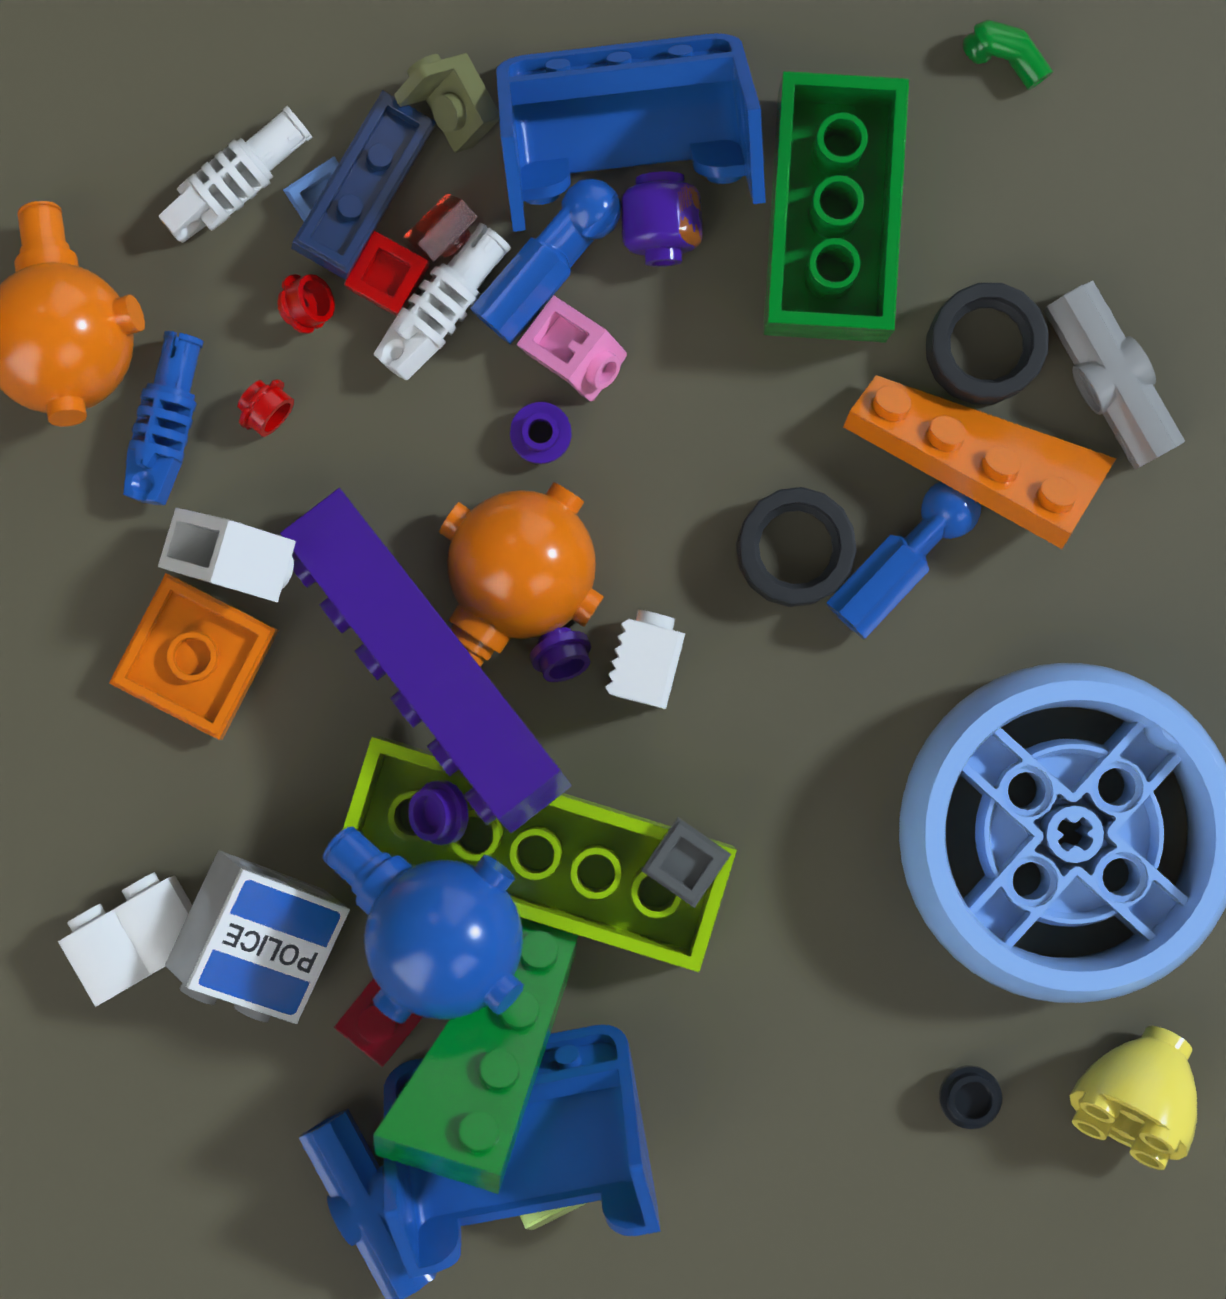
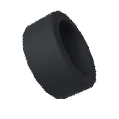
[926,283,1048,404]
[736,487,857,607]

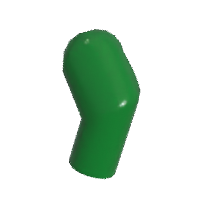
[963,20,1054,90]

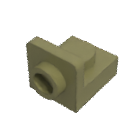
[394,53,500,153]

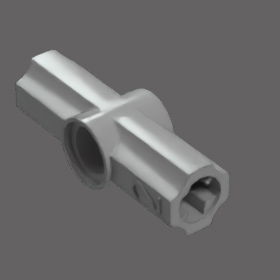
[1043,280,1185,470]

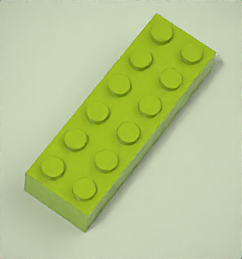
[343,736,737,972]

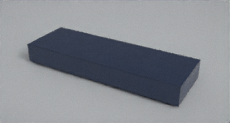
[291,90,436,280]

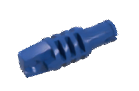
[123,331,204,506]

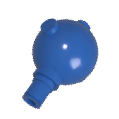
[323,827,524,1023]

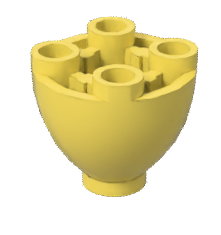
[1069,1026,1197,1170]

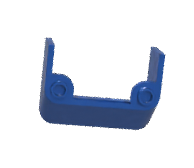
[496,33,766,232]

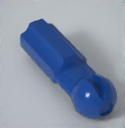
[471,179,621,345]
[826,482,981,640]

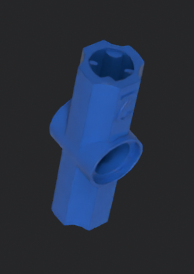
[299,1109,437,1299]

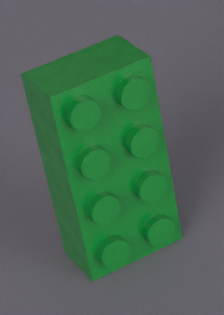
[763,71,909,343]

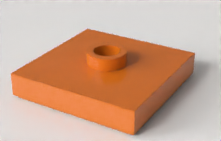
[109,573,279,740]

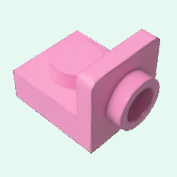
[517,295,627,401]

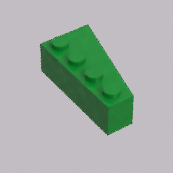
[373,917,578,1194]

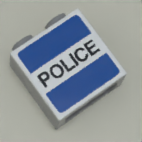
[165,850,350,1024]

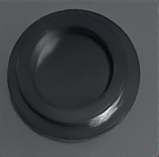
[939,1065,1002,1129]

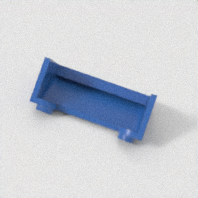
[384,1024,661,1278]

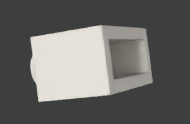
[158,508,296,602]

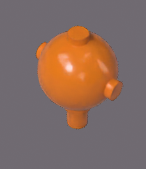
[0,201,145,427]
[439,482,604,667]

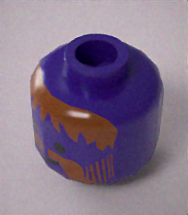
[621,171,703,267]

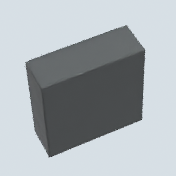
[641,817,731,908]

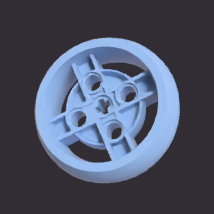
[899,663,1226,1003]

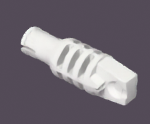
[159,106,313,243]
[374,223,511,380]

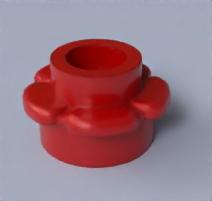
[277,274,335,334]
[237,379,294,437]

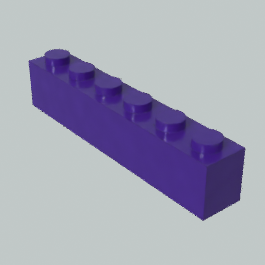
[280,487,572,833]

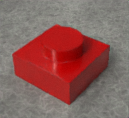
[344,231,430,316]

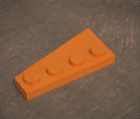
[843,375,1116,549]

